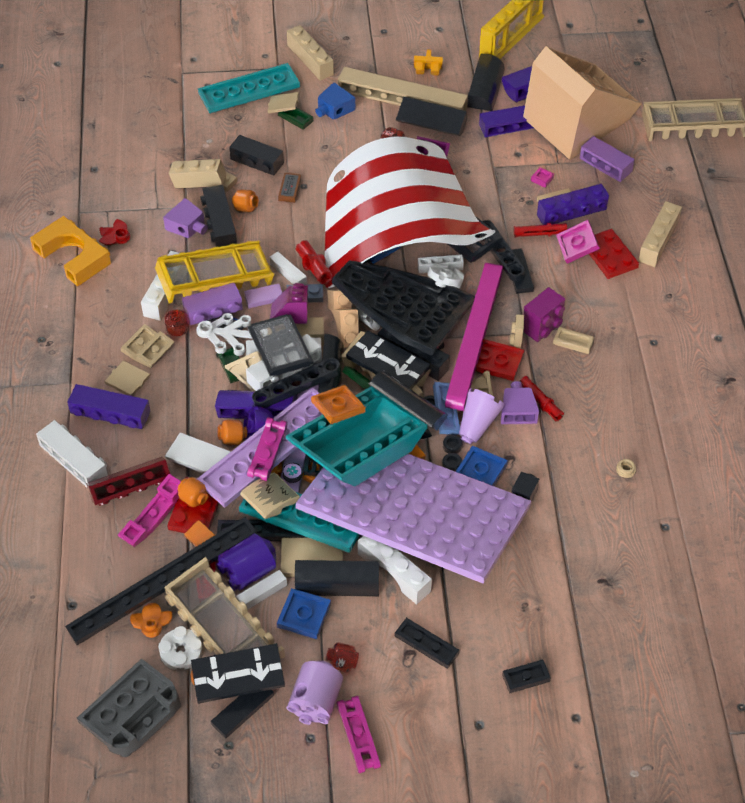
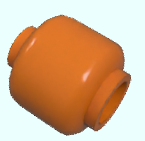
[232,189,259,213]
[217,420,247,445]
[177,477,208,507]

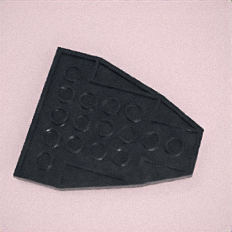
[332,260,475,356]

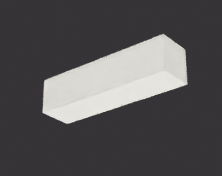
[269,252,307,284]
[418,254,464,274]
[236,570,287,609]

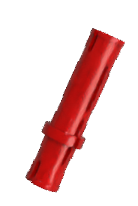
[514,223,567,238]
[520,376,564,422]

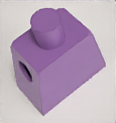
[163,198,208,238]
[501,381,539,424]

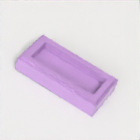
[244,284,282,308]

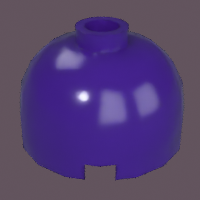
[243,406,274,440]

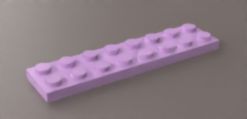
[197,387,322,508]

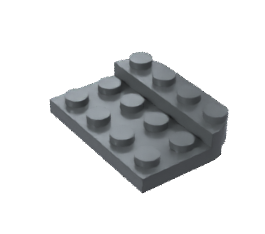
[77,659,181,757]

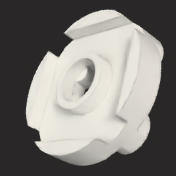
[427,263,464,288]
[158,626,202,670]

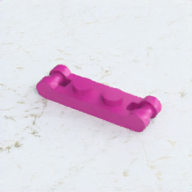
[247,417,288,481]
[336,695,381,774]

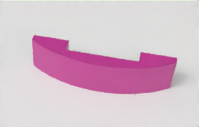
[118,474,181,547]

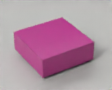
[531,167,554,188]

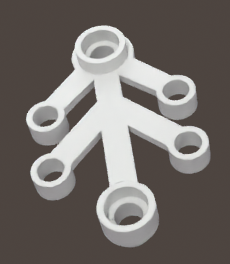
[196,313,268,356]

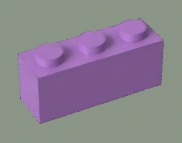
[580,136,635,182]
[182,282,243,325]

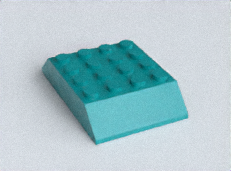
[286,386,428,487]

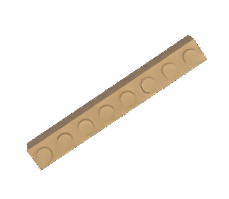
[338,67,468,111]

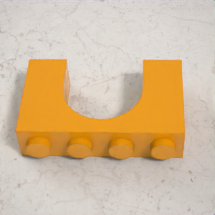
[30,216,111,286]

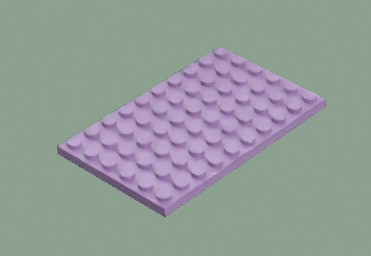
[296,454,531,584]

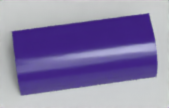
[502,66,532,102]
[215,390,298,419]

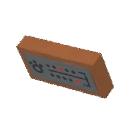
[278,173,301,203]

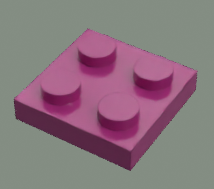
[556,220,600,264]

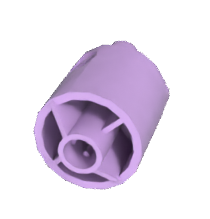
[287,661,343,725]

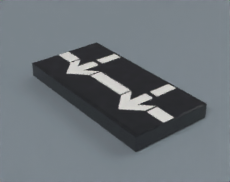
[346,331,430,390]
[191,643,285,704]

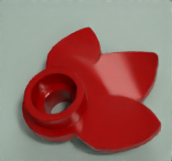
[99,219,130,245]

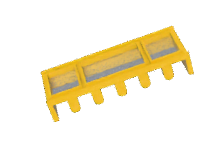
[479,0,545,59]
[155,240,275,303]

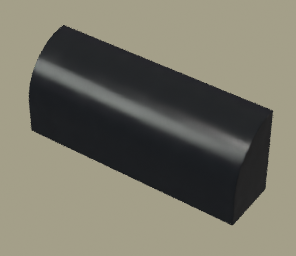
[467,53,505,111]
[396,96,467,136]
[319,334,344,393]
[369,370,448,431]
[295,560,379,597]

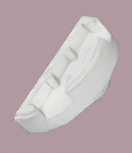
[356,307,380,331]

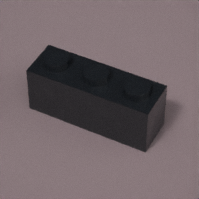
[229,135,284,175]

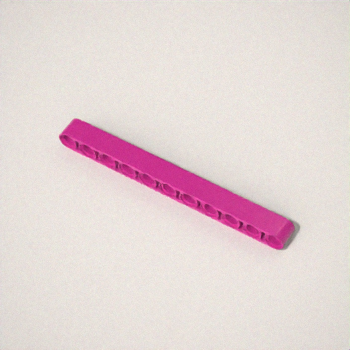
[445,262,503,411]

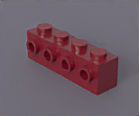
[86,457,171,506]

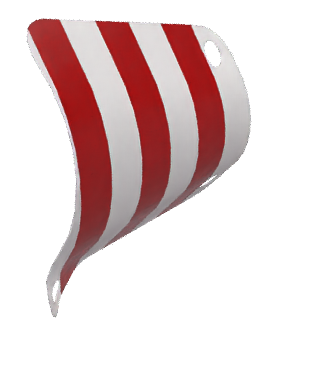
[324,137,495,288]

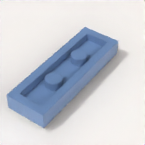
[433,382,460,435]

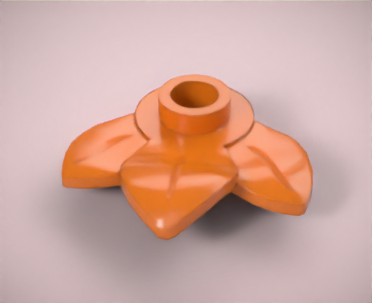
[130,602,173,638]

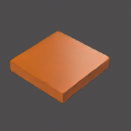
[311,385,366,424]

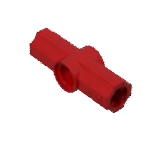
[295,240,333,284]

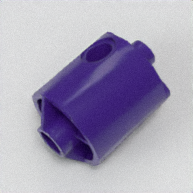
[216,533,276,591]

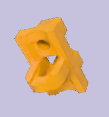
[414,49,443,76]

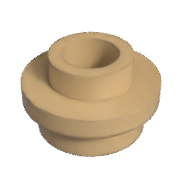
[616,459,636,478]

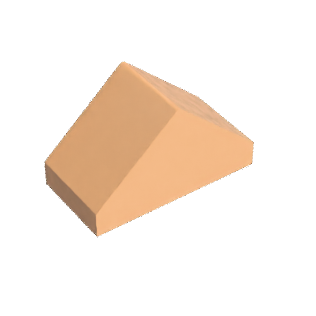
[523,46,641,160]

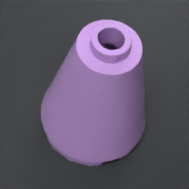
[459,388,505,444]

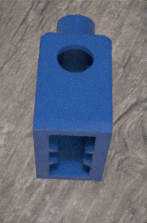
[315,83,356,119]

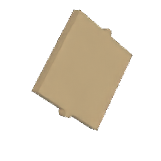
[267,92,299,113]
[104,361,150,396]

